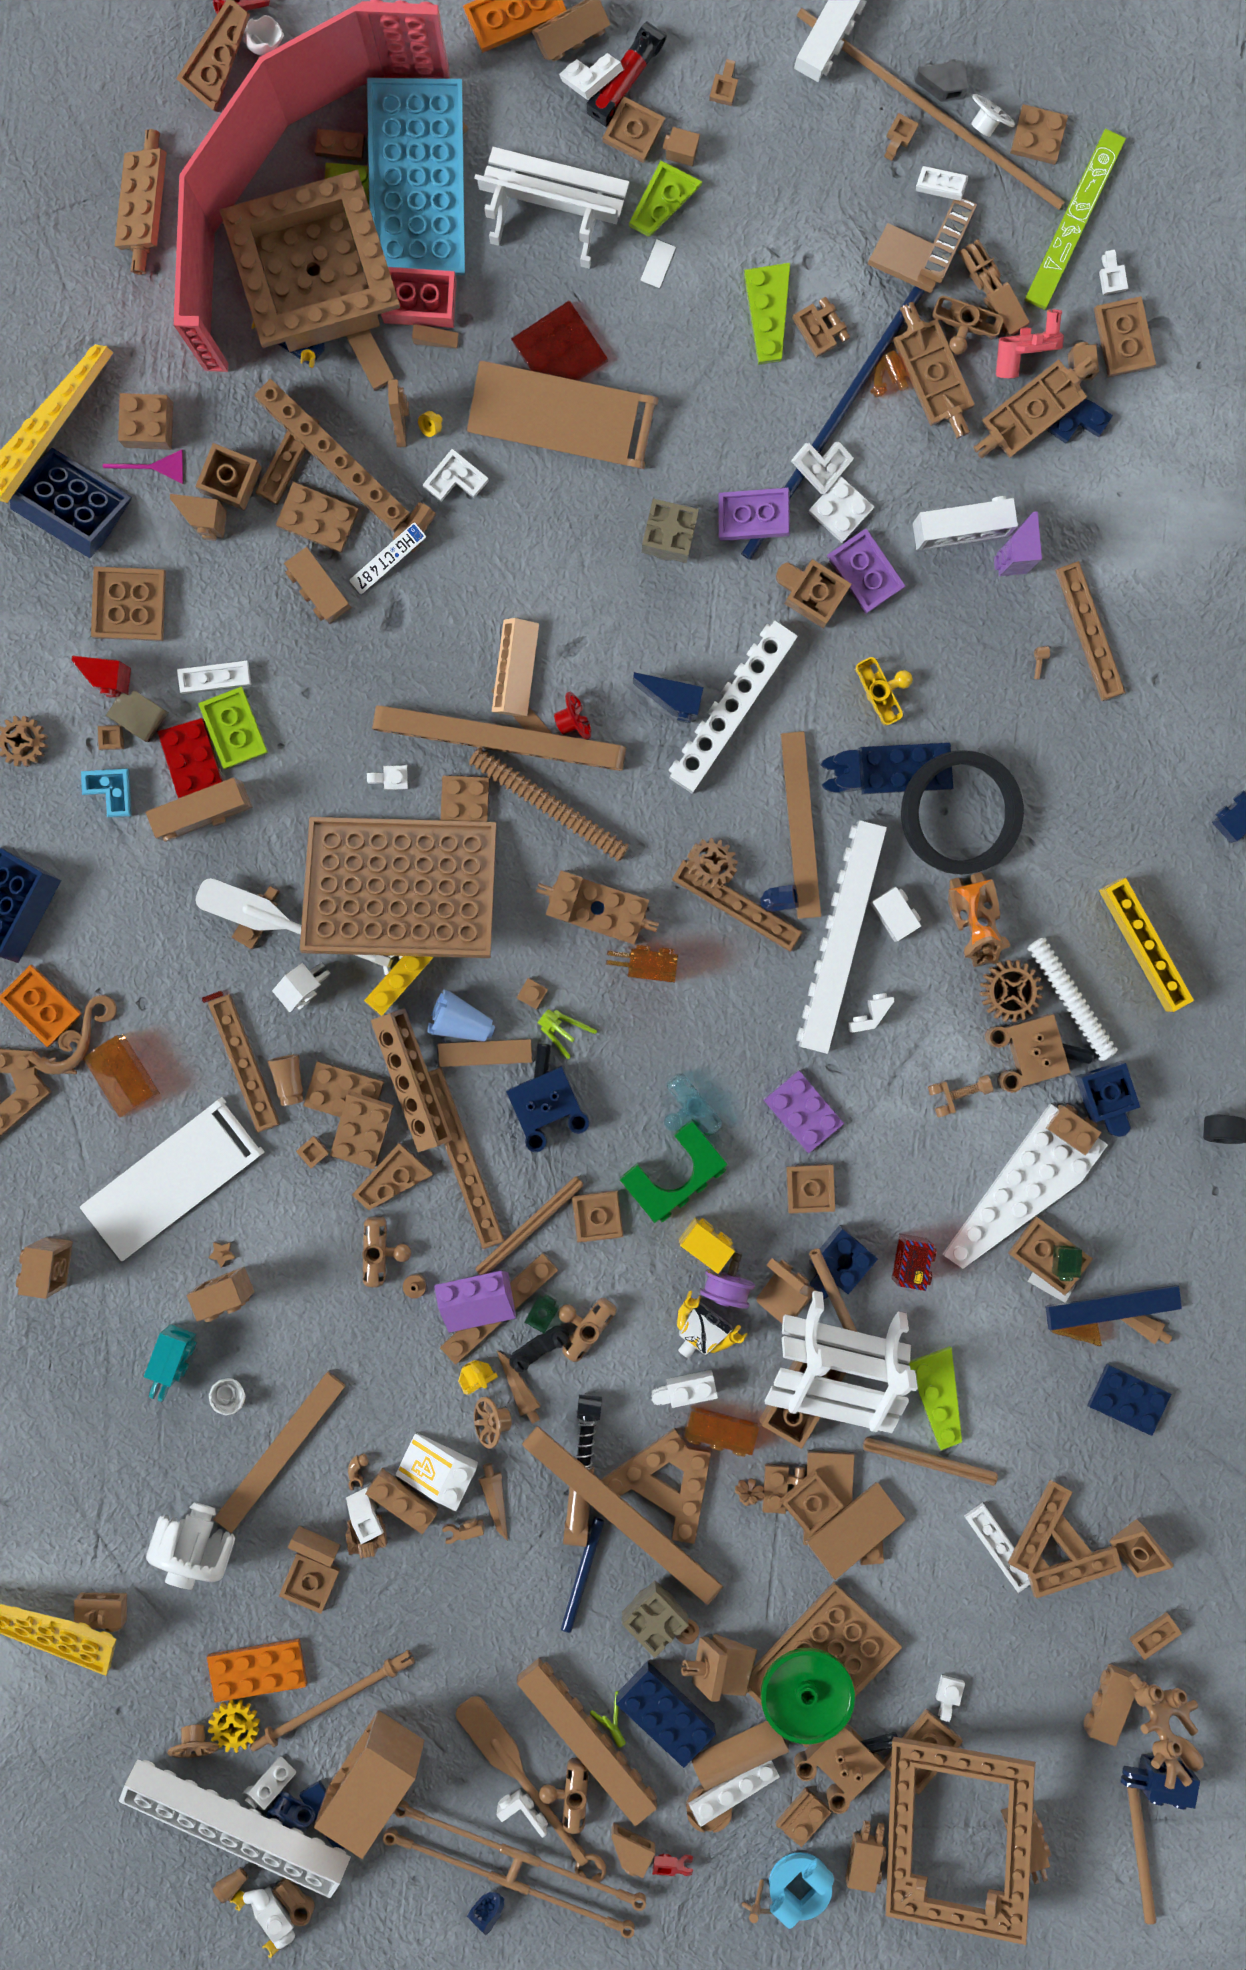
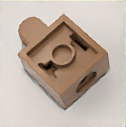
[776,559,852,629]
[1001,1808,1051,1885]

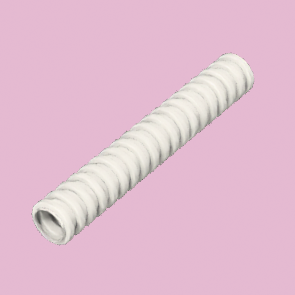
[1027,938,1118,1061]

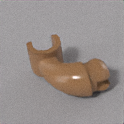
[348,1454,368,1491]

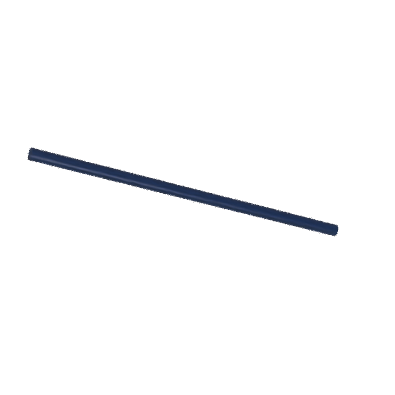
[741,286,925,560]

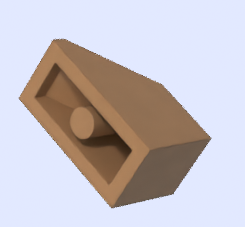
[611,1823,655,1878]

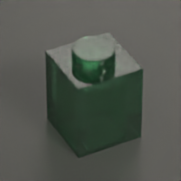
[1052,1245,1082,1281]

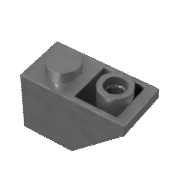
[914,59,968,102]

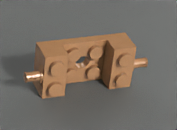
[536,870,659,945]

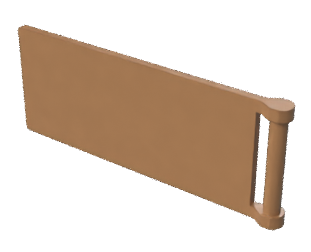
[467,361,659,469]

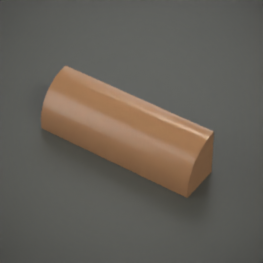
[691,1721,789,1791]

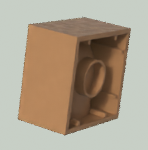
[314,1710,424,1859]

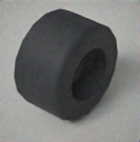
[1203,1115,1246,1144]

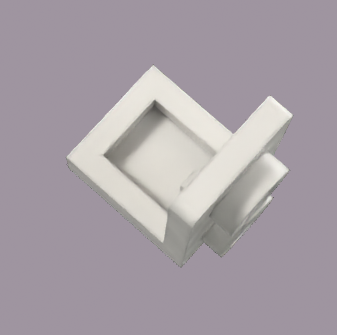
[242,1757,296,1810]
[496,1789,548,1838]

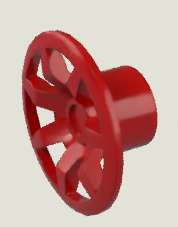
[554,691,591,740]

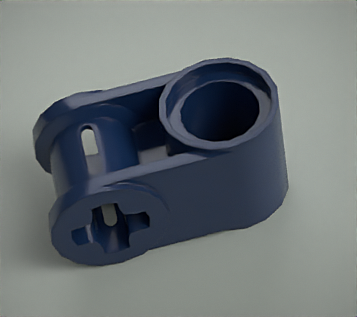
[267,1791,315,1833]

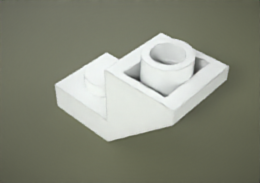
[848,993,894,1033]
[346,1487,384,1544]

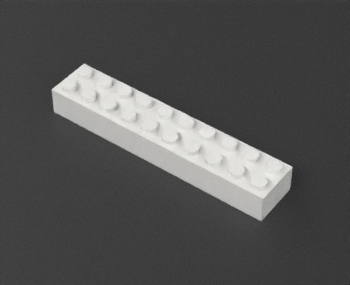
[119,1759,351,1898]

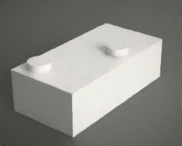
[913,496,1018,551]

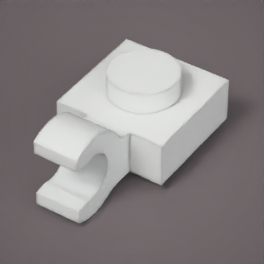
[1099,250,1128,295]
[367,765,408,790]
[936,1675,965,1722]

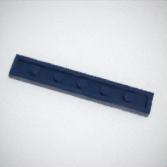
[1045,1285,1182,1330]

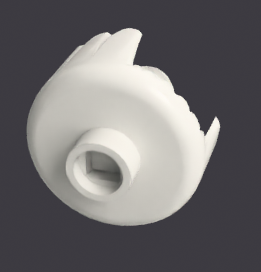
[146,1502,235,1590]

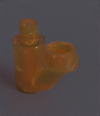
[870,350,909,398]

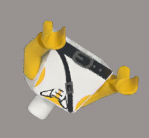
[677,1291,748,1359]

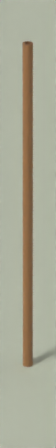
[797,8,1065,210]

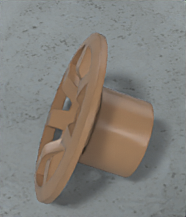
[474,1397,512,1449]
[167,1725,219,1758]

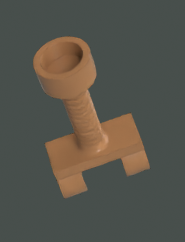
[928,1075,994,1118]

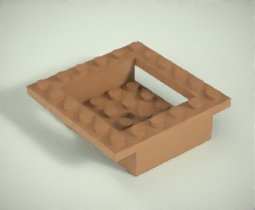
[219,170,400,352]

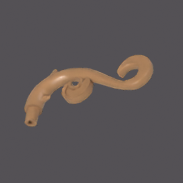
[27,995,117,1075]

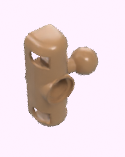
[932,296,1003,355]
[362,1217,411,1287]
[558,1298,617,1362]
[539,1758,589,1834]

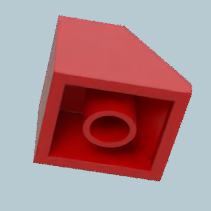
[72,656,131,698]

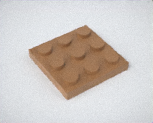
[91,567,166,641]

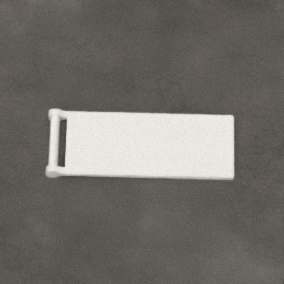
[80,1097,264,1261]

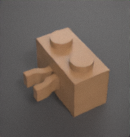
[74,1593,127,1632]

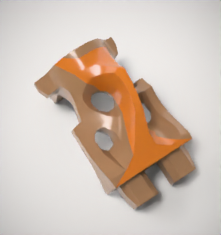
[948,872,1010,967]

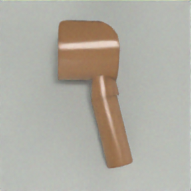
[1034,646,1050,679]

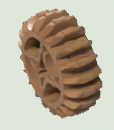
[979,960,1043,1022]

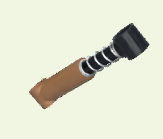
[563,1394,602,1547]

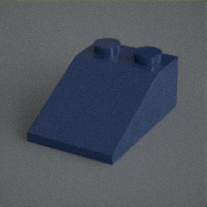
[633,672,704,723]

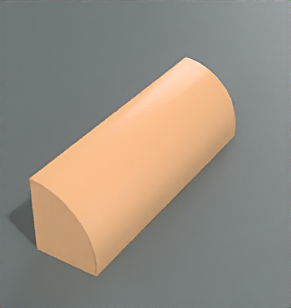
[492,618,539,716]

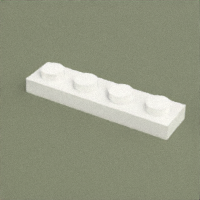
[688,1760,780,1827]

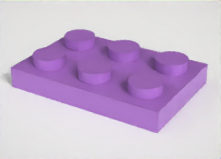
[719,488,790,541]
[827,529,905,614]
[763,1070,844,1154]

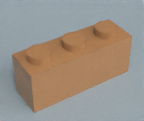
[532,0,611,62]
[284,547,352,624]
[365,1468,438,1534]
[1084,1664,1135,1747]

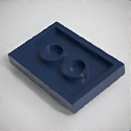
[1087,1364,1172,1436]

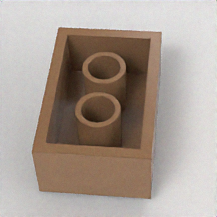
[16,1237,73,1299]
[186,1266,254,1323]

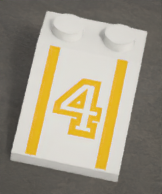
[395,1433,478,1511]

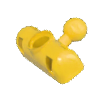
[855,657,913,726]

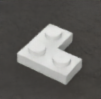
[559,53,624,100]
[791,442,854,494]
[423,449,489,502]

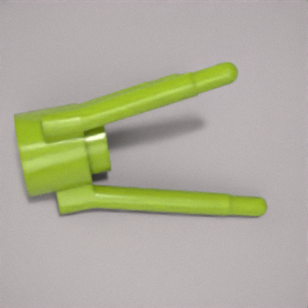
[538,1009,597,1059]

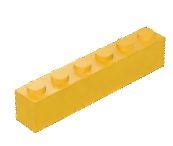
[1099,878,1194,1012]

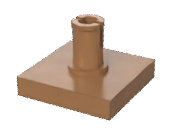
[681,1637,728,1701]

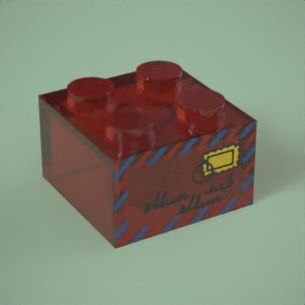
[891,1233,937,1291]

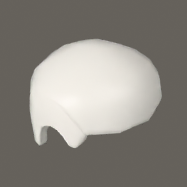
[209,1378,245,1416]

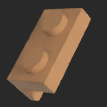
[1046,1104,1101,1156]

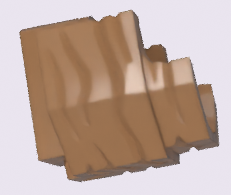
[345,1515,388,1558]

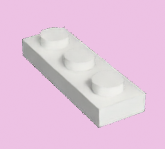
[177,661,251,694]

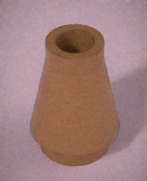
[213,1867,249,1904]

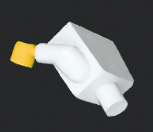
[230,1885,295,1958]

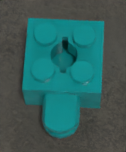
[143,1324,197,1402]

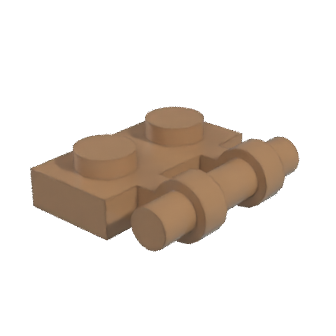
[792,297,850,358]
[762,1464,805,1514]

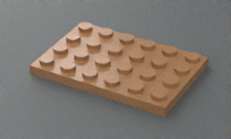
[747,1582,902,1748]

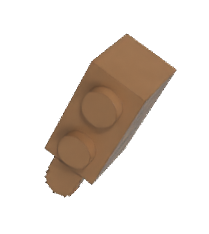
[845,1820,886,1893]

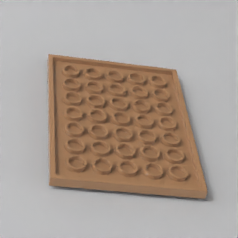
[300,817,497,958]

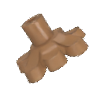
[735,1479,765,1506]

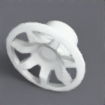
[971,94,1015,137]

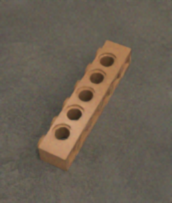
[370,1008,452,1152]

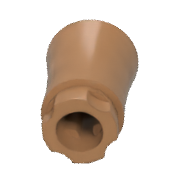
[267,1054,304,1106]

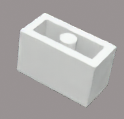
[870,887,921,942]

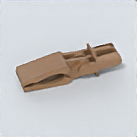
[958,239,1030,337]

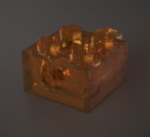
[606,945,678,983]

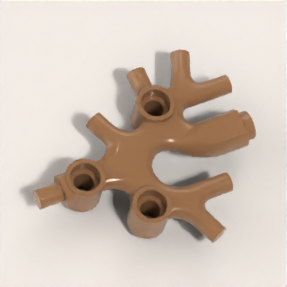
[1129,1674,1204,1789]

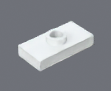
[916,166,968,201]

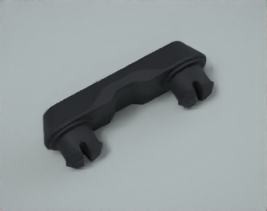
[509,1326,569,1373]

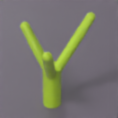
[590,1691,626,1748]

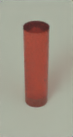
[202,990,223,1003]

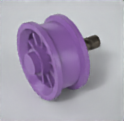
[699,1252,755,1309]

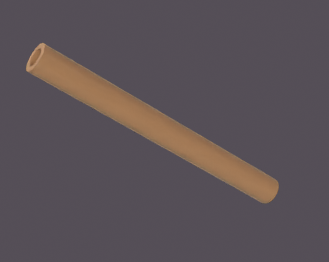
[809,1249,857,1332]

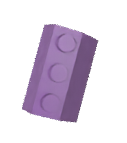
[994,512,1042,576]
[434,1271,516,1333]

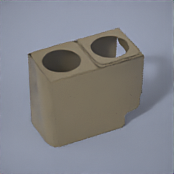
[106,690,169,743]

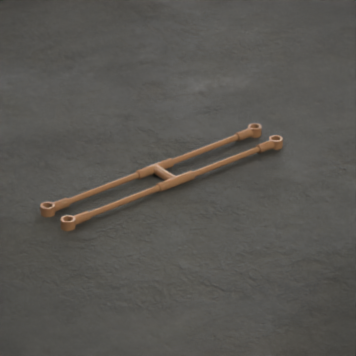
[383,1800,646,1938]

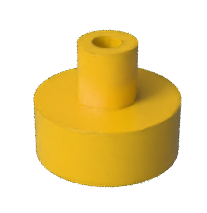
[418,411,442,437]

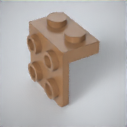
[756,1258,816,1324]

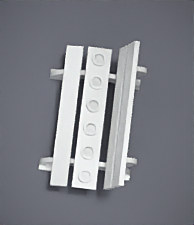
[474,147,629,269]
[765,1291,918,1433]

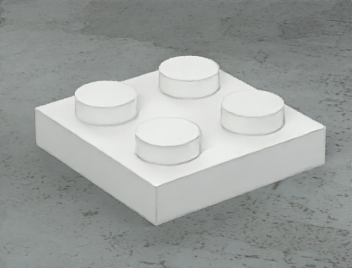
[808,476,874,543]

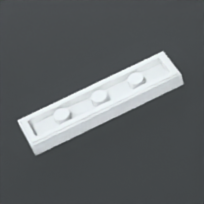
[964,1503,1030,1593]

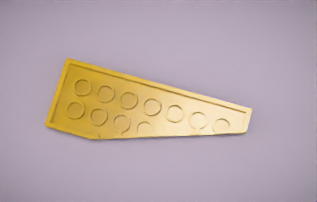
[0,1604,117,1676]

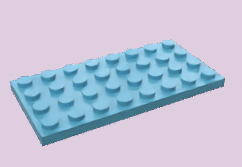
[367,78,465,275]

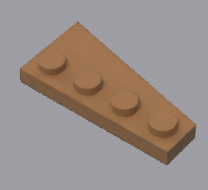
[176,0,250,111]

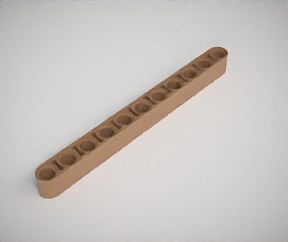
[372,706,627,771]
[522,1426,723,1605]

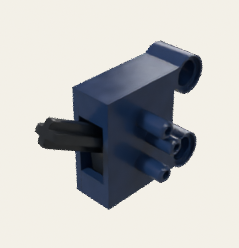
[506,1043,589,1152]

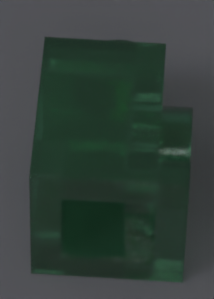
[524,1294,559,1334]

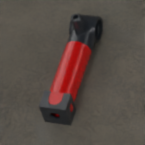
[587,21,667,127]

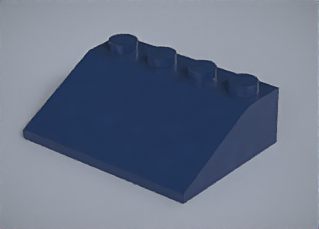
[10,448,132,558]
[0,847,62,963]

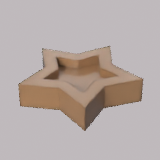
[208,1242,236,1268]

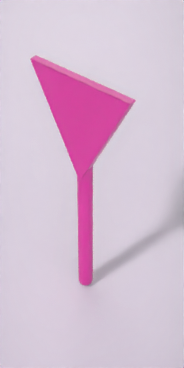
[102,449,183,484]

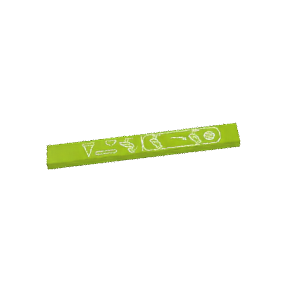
[1024,128,1126,310]

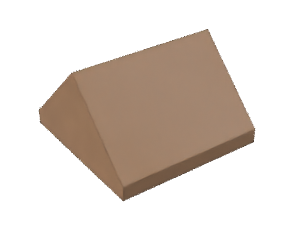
[1109,1519,1174,1578]
[712,1634,757,1696]

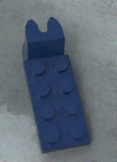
[821,742,954,795]

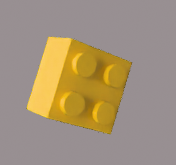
[678,1218,735,1274]

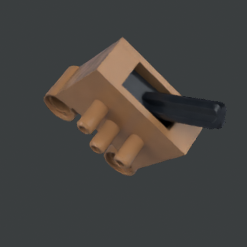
[985,1014,1094,1093]
[794,1723,898,1814]

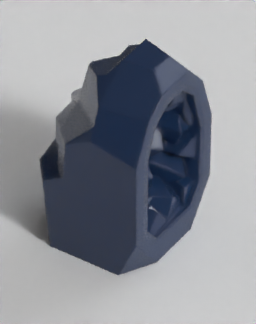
[760,885,799,912]
[467,1892,504,1935]

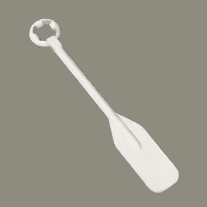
[195,878,403,975]

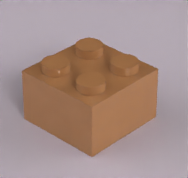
[118,393,173,450]
[195,443,262,511]

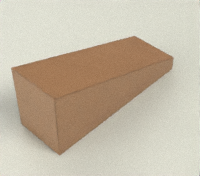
[412,324,459,349]

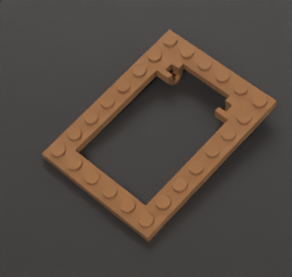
[886,1737,1036,1945]

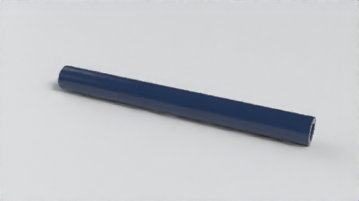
[561,1517,605,1633]

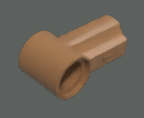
[393,502,436,553]
[272,1878,315,1926]

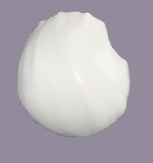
[243,15,284,56]

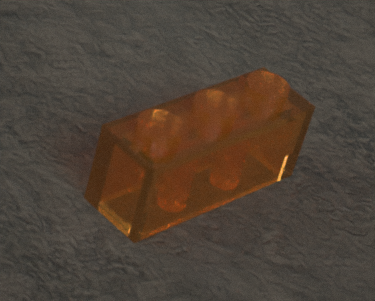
[684,1406,759,1457]

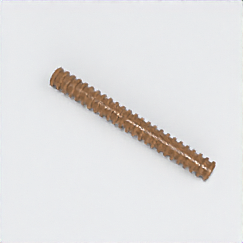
[469,747,629,862]

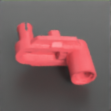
[996,309,1064,378]

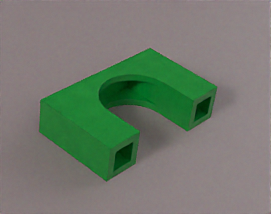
[619,1119,727,1223]

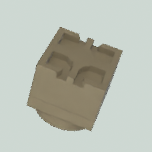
[641,499,699,563]
[622,1580,689,1658]

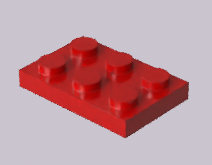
[157,718,223,799]

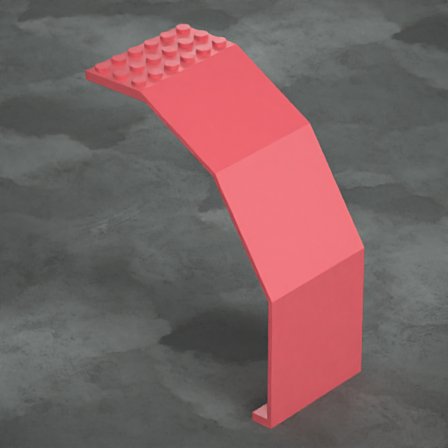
[174,0,450,372]

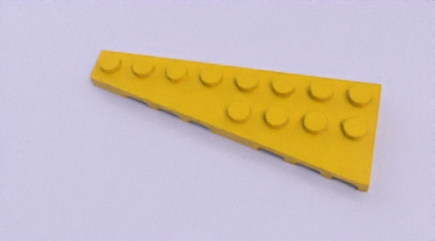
[0,344,113,503]

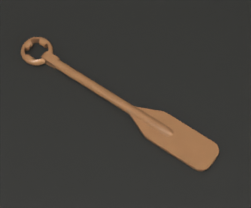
[456,1696,606,1885]

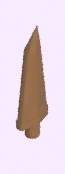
[1101,1296,1172,1344]
[497,1351,540,1424]
[479,1463,508,1541]

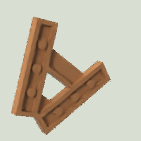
[0,1049,52,1137]
[600,1428,711,1544]
[1008,1480,1123,1598]

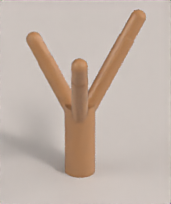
[742,1879,772,1923]

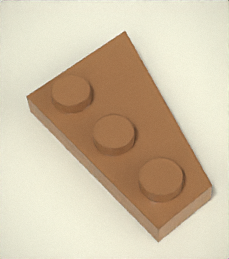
[388,380,410,447]

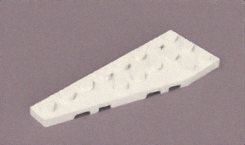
[943,1104,1108,1269]

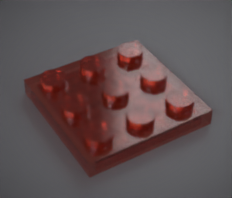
[511,300,608,381]

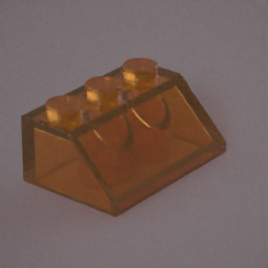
[83,1034,160,1118]

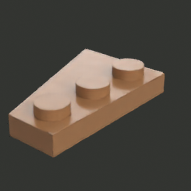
[352,1143,434,1210]

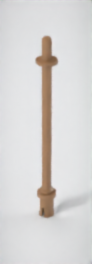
[250,1650,415,1751]

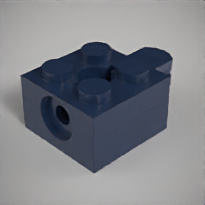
[1075,1062,1140,1137]
[809,1225,878,1300]
[1120,1754,1200,1810]

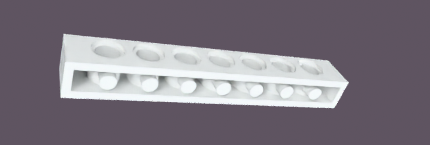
[668,621,798,794]

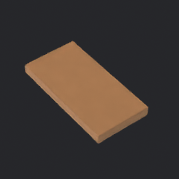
[803,1451,854,1545]
[805,1482,906,1580]

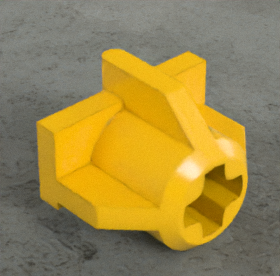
[458,1360,498,1395]

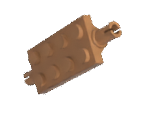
[115,129,167,275]
[893,302,975,439]
[973,356,1097,459]

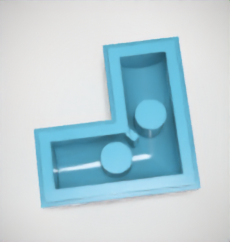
[81,769,132,818]

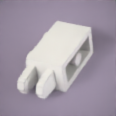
[651,1370,718,1408]

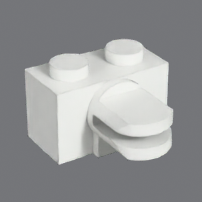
[272,962,331,1012]

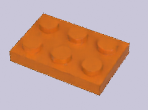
[0,965,82,1047]

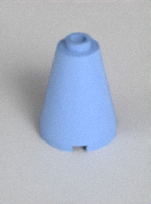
[427,989,495,1041]

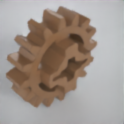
[0,716,48,767]
[686,838,738,889]

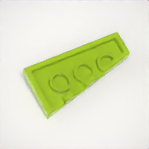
[744,263,790,365]
[908,1346,962,1450]

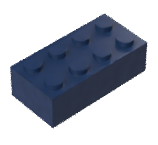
[616,1661,716,1768]

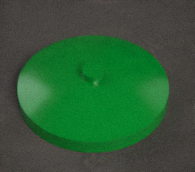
[761,1648,855,1744]

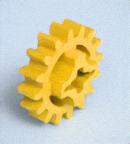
[208,1699,260,1753]

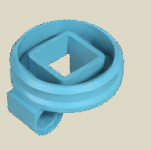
[769,1852,834,1929]

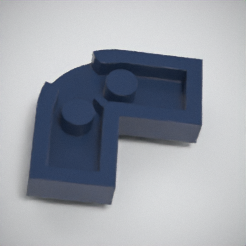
[1047,399,1113,443]

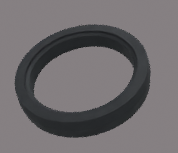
[901,750,1024,875]

